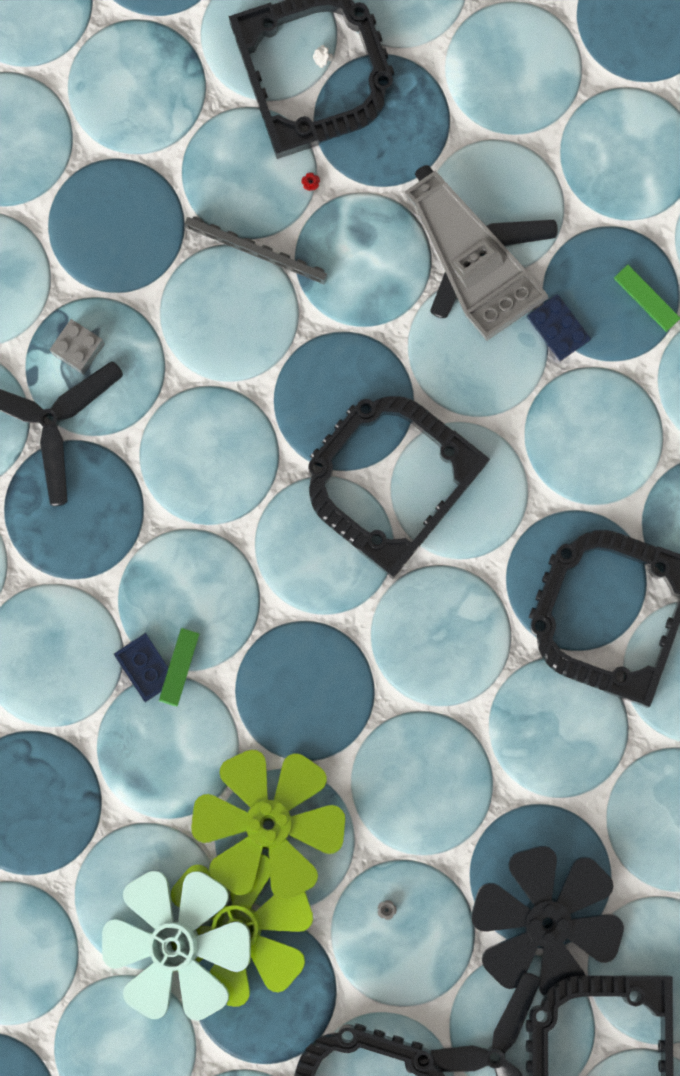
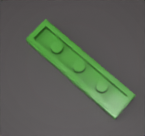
[614,265,680,332]
[159,628,199,707]

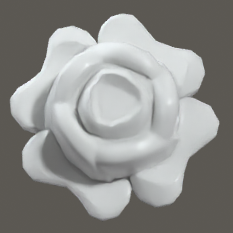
[313,45,333,68]

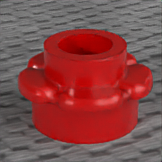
[301,173,320,191]

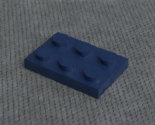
[527,294,591,362]
[114,633,169,703]

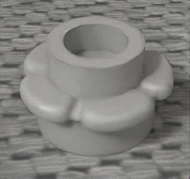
[378,900,397,920]

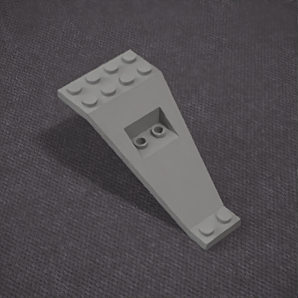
[405,170,548,341]

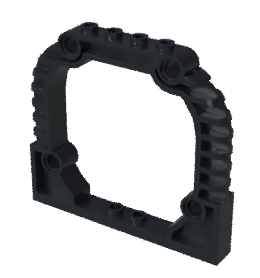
[229,0,395,159]
[308,396,490,579]
[528,530,680,708]
[526,975,674,1076]
[294,1023,445,1076]

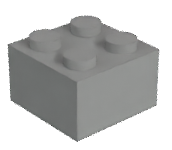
[50,319,105,375]

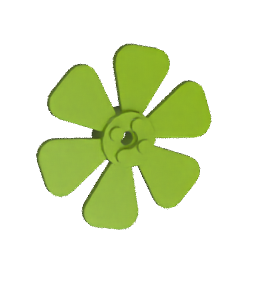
[191,750,345,900]
[170,854,314,1007]

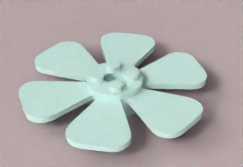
[102,871,251,1021]

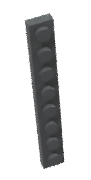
[185,217,327,285]

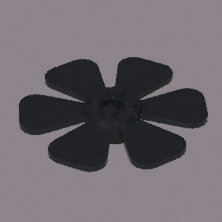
[471,846,624,996]

